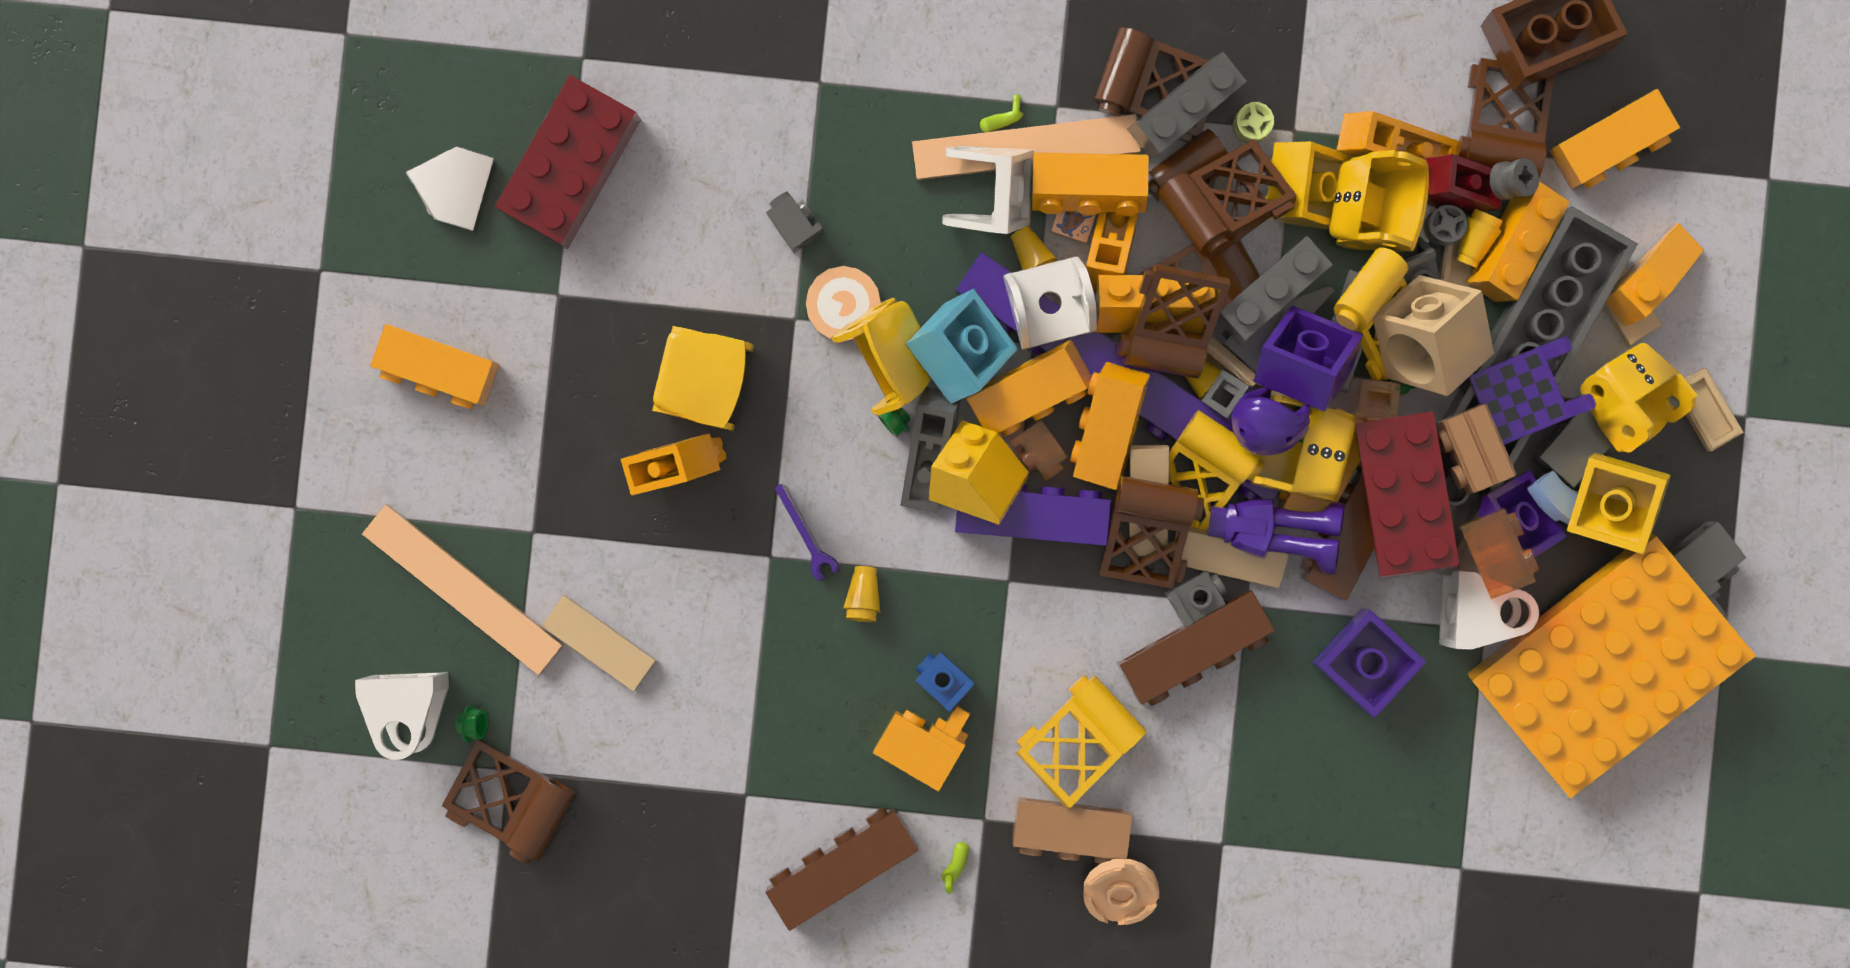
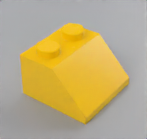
[1266,141,1354,230]
[929,420,1029,525]
[1567,453,1671,554]

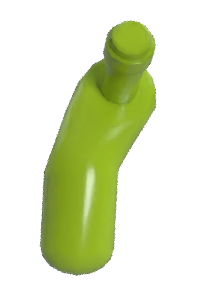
[980,94,1023,133]
[941,842,969,894]

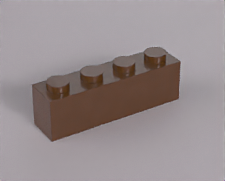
[1300,462,1374,601]
[1117,590,1275,706]
[765,807,919,931]

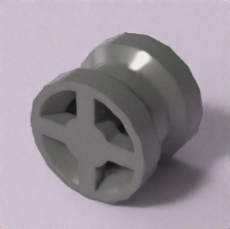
[1490,158,1539,200]
[1423,205,1468,246]

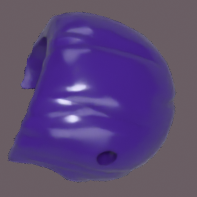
[1231,387,1310,456]

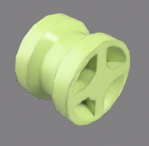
[1233,102,1274,143]

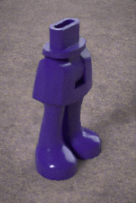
[1208,499,1345,575]

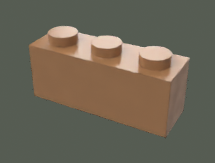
[1012,797,1132,864]

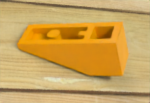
[1337,111,1458,159]
[1086,212,1139,294]
[1605,223,1704,326]

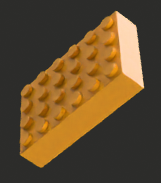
[1467,534,1756,799]

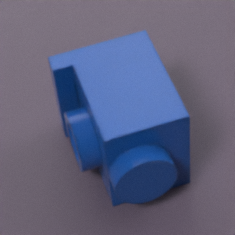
[915,651,975,712]

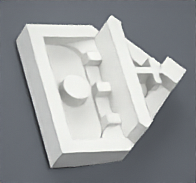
[406,147,494,231]

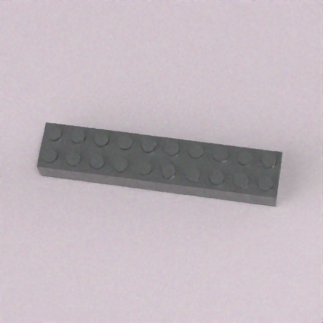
[1436,206,1638,576]

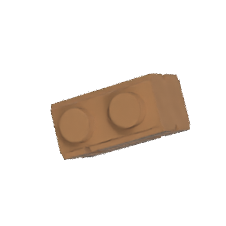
[1437,404,1516,494]

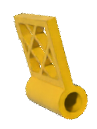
[1334,248,1408,381]
[1169,410,1265,531]
[1015,674,1147,809]

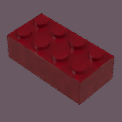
[495,75,641,249]
[1355,411,1460,580]

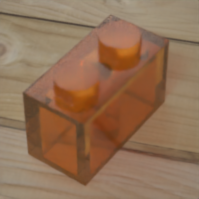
[1460,507,1539,599]

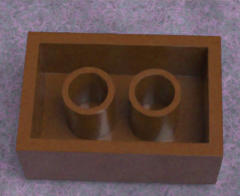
[1480,0,1628,92]

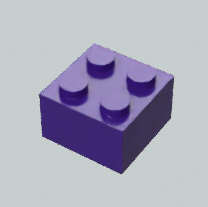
[1253,305,1363,412]
[1311,608,1426,718]

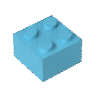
[906,289,1018,404]

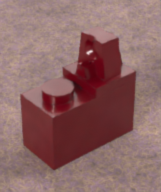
[1425,154,1501,214]

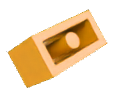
[620,433,727,496]
[873,705,970,792]

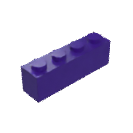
[955,485,1111,545]

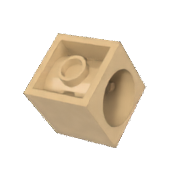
[1373,275,1494,396]

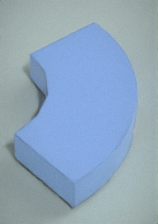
[1527,470,1578,525]

